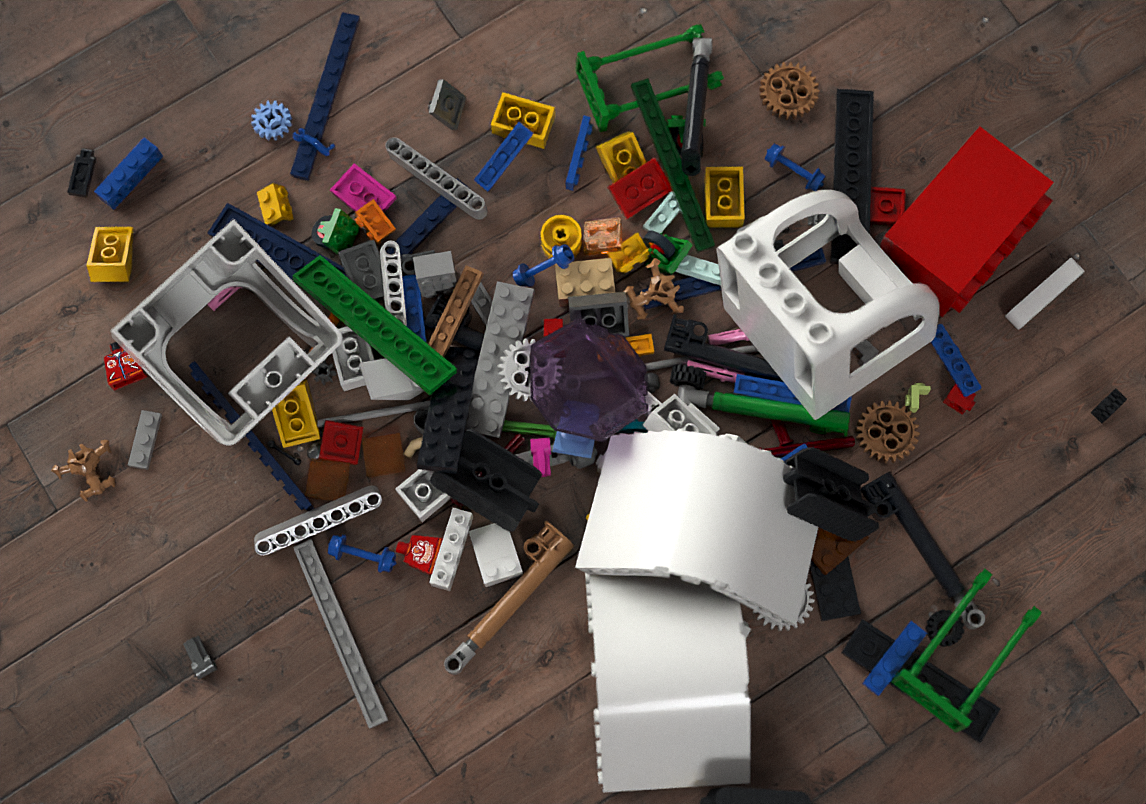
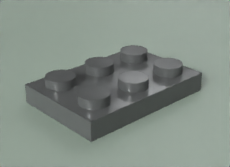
[338,240,394,300]

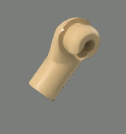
[403,437,423,459]

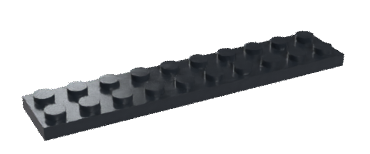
[830,89,874,264]

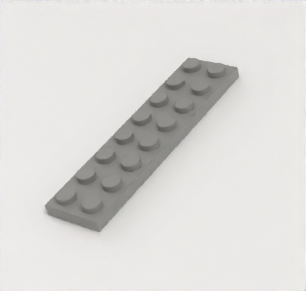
[465,281,535,439]

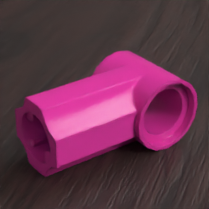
[530,438,551,477]

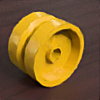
[540,215,582,259]

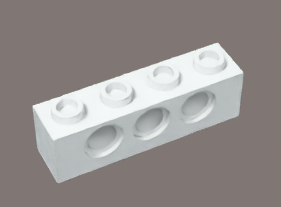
[429,508,473,591]

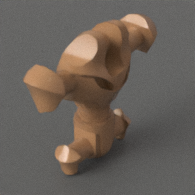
[623,258,684,320]
[51,440,116,502]

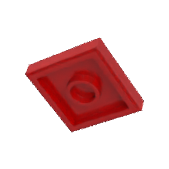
[870,187,905,225]
[319,420,364,465]

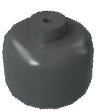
[640,373,660,393]
[307,443,324,464]

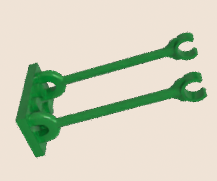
[575,24,724,133]
[890,568,1042,733]

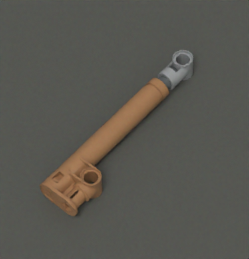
[444,521,574,675]

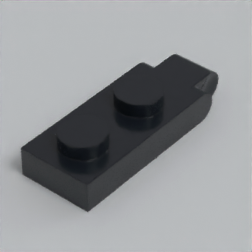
[67,148,96,198]

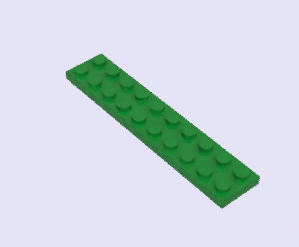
[292,255,457,395]

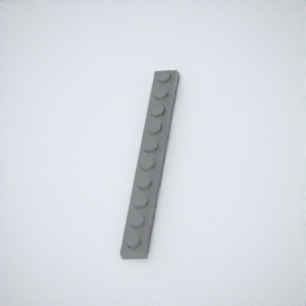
[293,539,388,729]

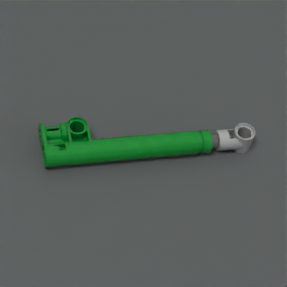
[677,385,850,436]

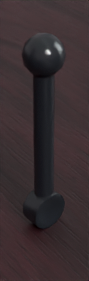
[267,440,301,465]

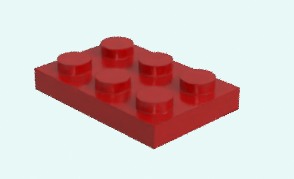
[607,158,672,219]

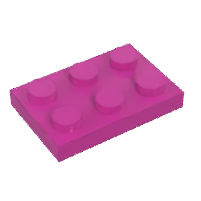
[330,163,397,212]

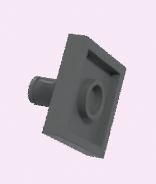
[428,79,466,130]

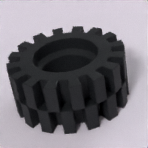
[669,364,706,390]
[1091,388,1127,423]
[926,609,965,647]

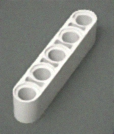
[380,240,407,326]
[1005,257,1085,330]

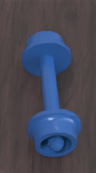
[765,143,826,191]
[513,244,574,287]
[328,535,397,573]

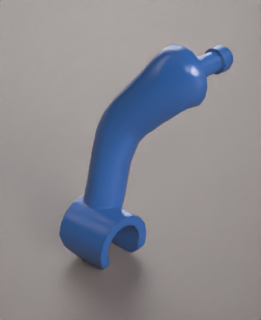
[293,128,335,156]

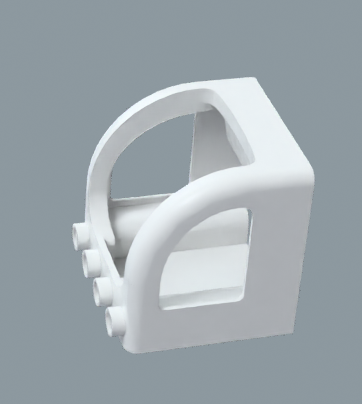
[717,190,940,420]
[111,219,342,445]

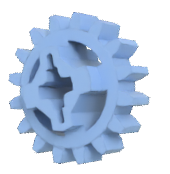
[251,101,292,141]

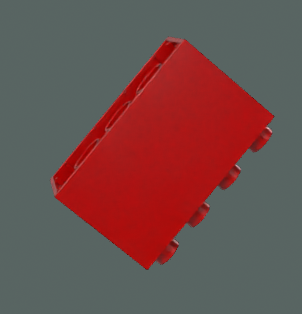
[880,126,1054,318]

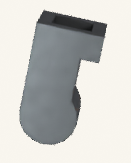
[851,339,879,366]

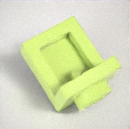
[905,383,931,413]

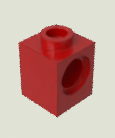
[943,383,976,415]

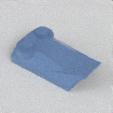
[553,401,600,458]

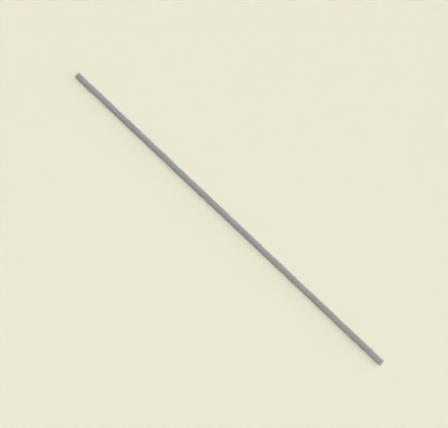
[317,345,759,427]

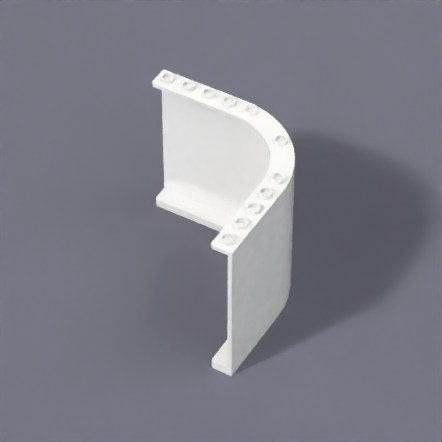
[575,429,818,625]
[585,573,750,792]

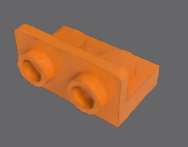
[355,199,396,245]

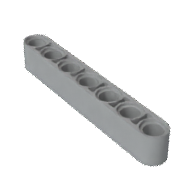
[385,137,488,220]
[254,485,382,555]

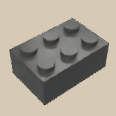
[568,292,629,341]

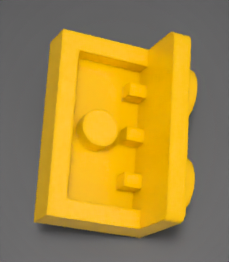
[257,183,294,226]
[606,233,650,273]

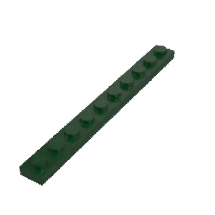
[631,78,715,253]

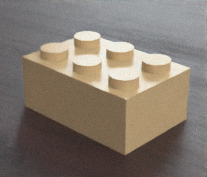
[555,258,615,306]

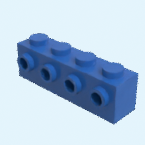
[94,138,163,210]

